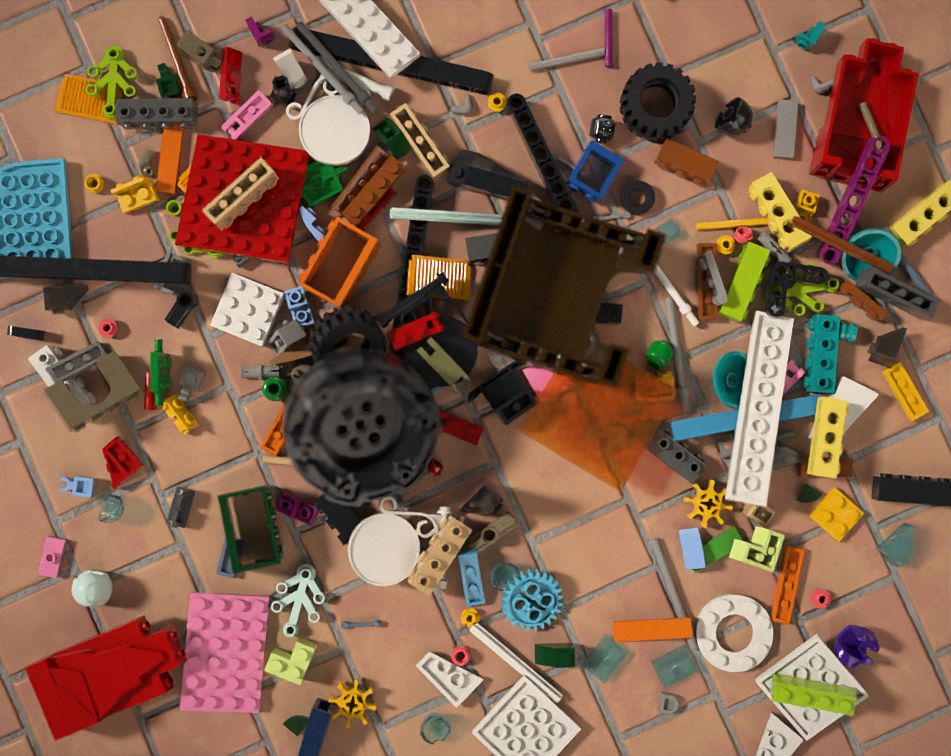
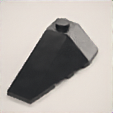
[446,149,528,199]
[460,483,503,514]

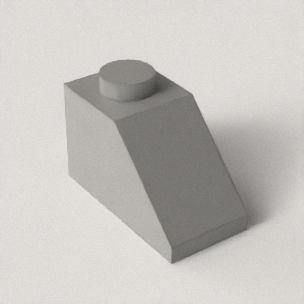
[267,319,306,356]

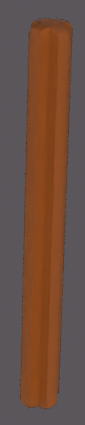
[790,216,894,274]

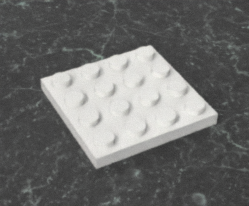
[755,634,869,741]
[472,675,581,756]

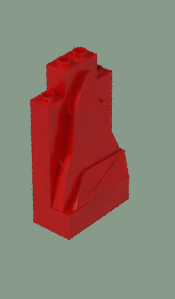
[809,38,919,193]
[25,615,187,741]

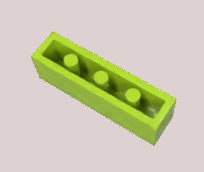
[718,242,771,323]
[770,673,857,716]

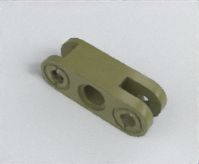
[417,337,471,392]

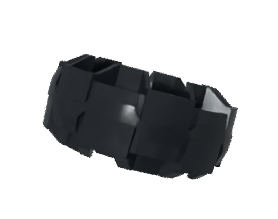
[283,346,441,506]

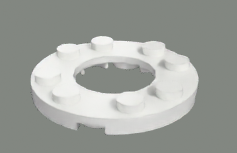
[695,594,773,672]

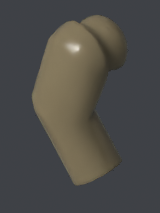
[138,149,155,177]
[291,363,312,380]

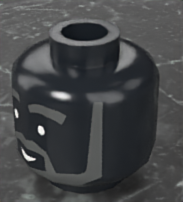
[589,114,616,144]

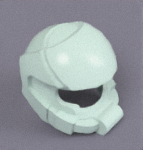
[71,570,113,607]

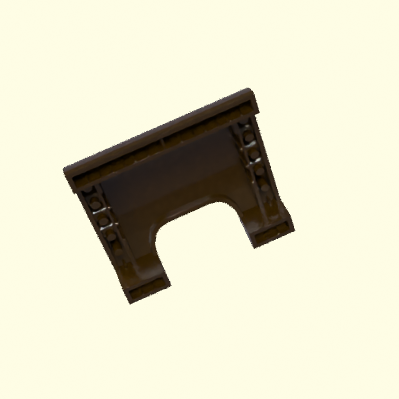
[462,186,667,388]

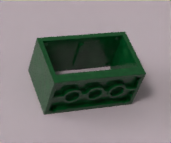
[217,485,284,574]

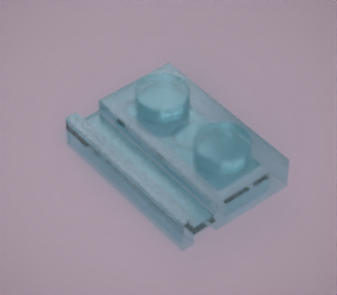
[582,634,628,684]
[651,644,698,688]

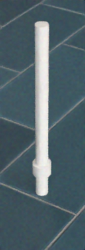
[655,264,700,327]

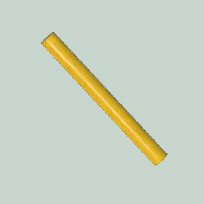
[696,218,769,230]

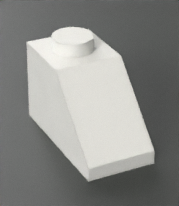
[273,49,307,89]

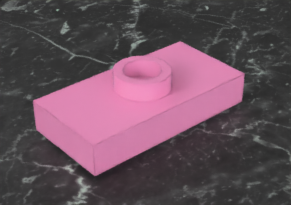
[38,536,67,578]

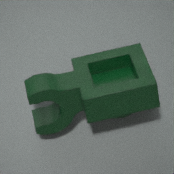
[156,63,181,99]

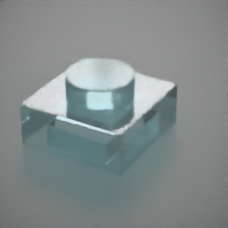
[655,218,682,245]

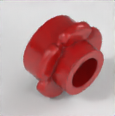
[427,459,444,476]

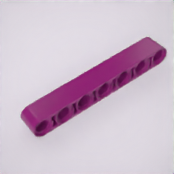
[817,136,890,265]

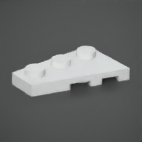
[416,651,484,708]
[755,712,803,756]

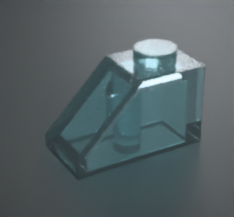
[877,522,914,568]

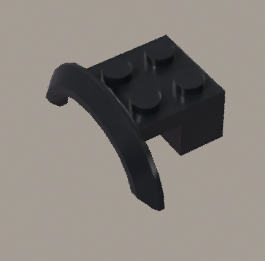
[467,361,538,425]

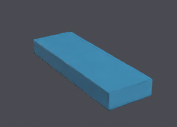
[457,549,486,607]

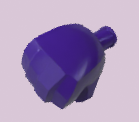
[832,625,880,669]

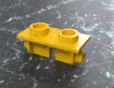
[162,395,199,435]

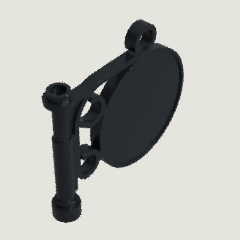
[374,272,478,387]

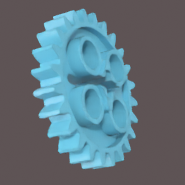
[501,569,564,631]

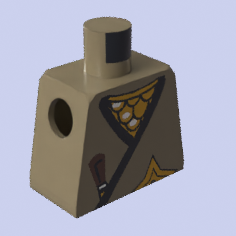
[176,30,222,72]

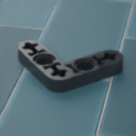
[765,262,828,318]

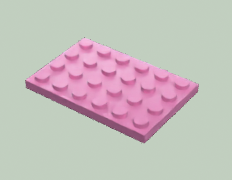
[180,592,269,713]

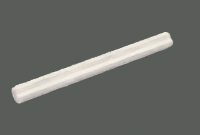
[470,623,563,703]

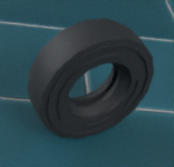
[621,181,655,215]

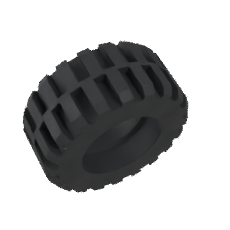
[620,62,696,141]
[309,306,387,364]

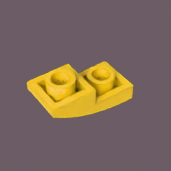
[787,189,820,230]

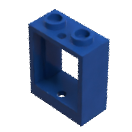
[565,140,624,202]

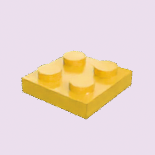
[808,487,864,542]

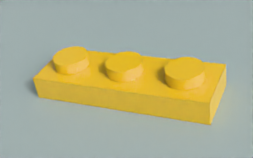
[881,362,929,421]

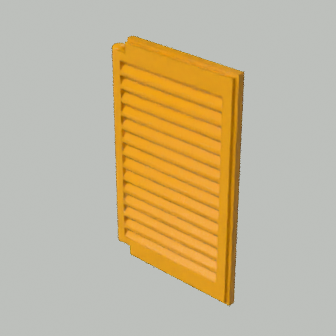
[54,74,124,125]
[407,255,471,301]

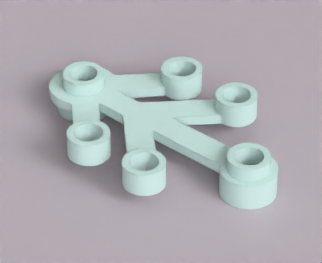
[271,564,326,638]

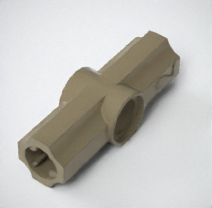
[462,512,518,553]

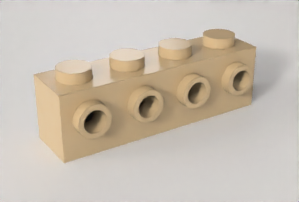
[390,103,451,182]
[202,158,279,230]
[407,515,472,597]

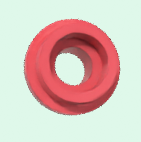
[734,226,753,244]
[98,318,118,338]
[811,589,831,609]
[451,646,471,666]

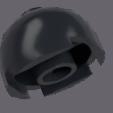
[714,97,753,137]

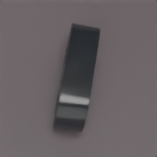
[6,326,45,341]

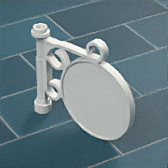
[286,56,395,166]
[348,496,453,589]

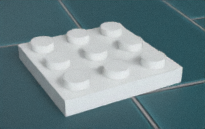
[210,273,285,347]

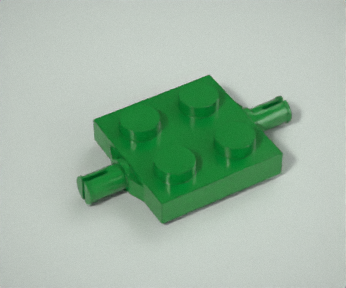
[302,161,349,209]
[150,339,172,405]

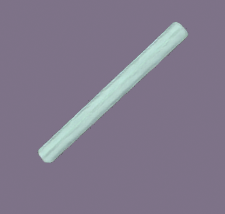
[390,208,502,226]

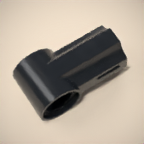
[271,75,296,107]
[164,291,199,329]

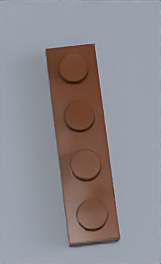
[331,146,390,219]
[342,155,407,227]
[696,243,718,320]

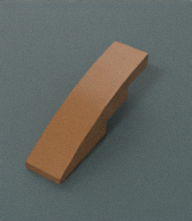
[269,335,348,365]

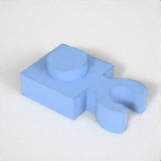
[59,476,96,498]

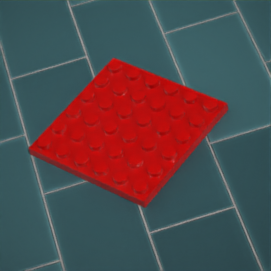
[175,134,310,264]

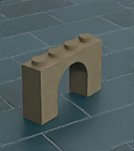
[44,351,140,433]

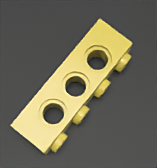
[748,172,812,252]
[889,180,951,247]
[807,397,849,478]

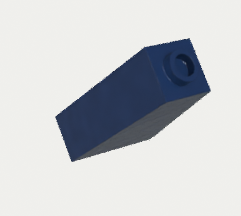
[298,698,336,756]

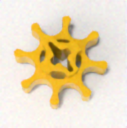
[683,479,733,528]
[328,678,377,728]

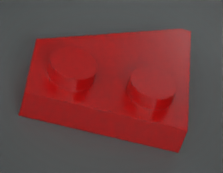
[102,436,144,490]

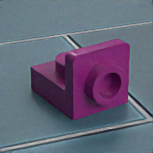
[245,16,275,46]

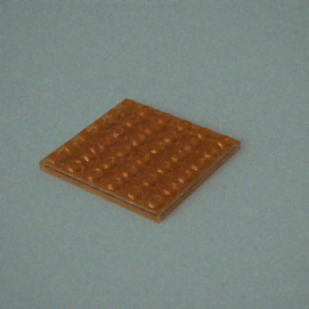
[519,360,679,492]

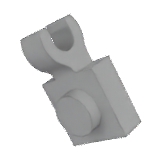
[178,366,206,401]

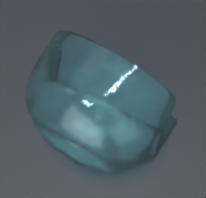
[99,494,124,523]
[489,562,520,591]
[420,713,451,745]

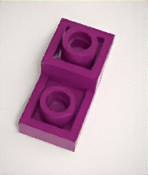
[275,492,319,526]

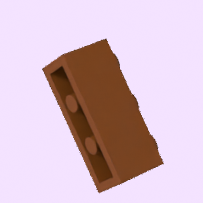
[654,138,719,186]

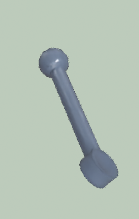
[341,620,381,629]

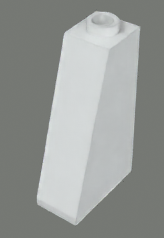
[808,376,878,443]

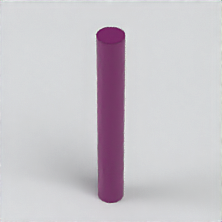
[605,9,613,67]

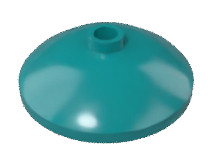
[841,228,901,281]
[713,351,747,409]

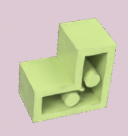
[729,526,785,572]
[264,637,318,685]

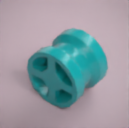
[839,321,857,342]

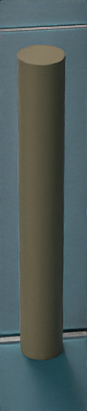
[859,102,888,154]

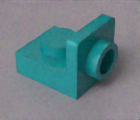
[793,21,826,51]

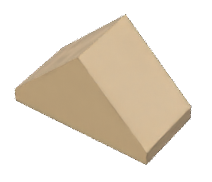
[740,504,776,528]

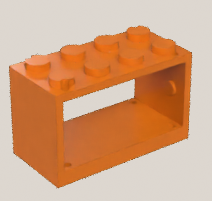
[298,217,381,309]

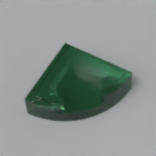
[795,484,822,503]
[283,715,309,736]

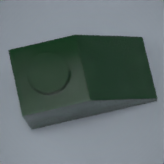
[372,117,412,160]
[535,643,575,668]

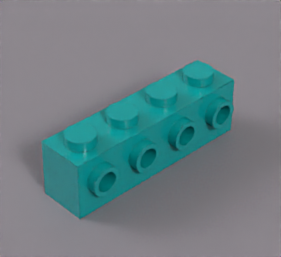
[804,315,840,394]

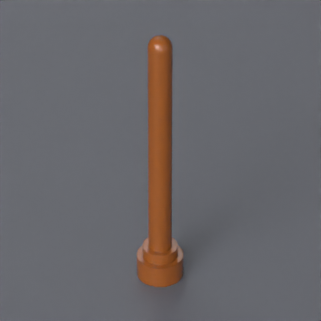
[158,16,199,101]

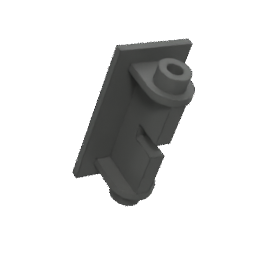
[166,486,196,528]

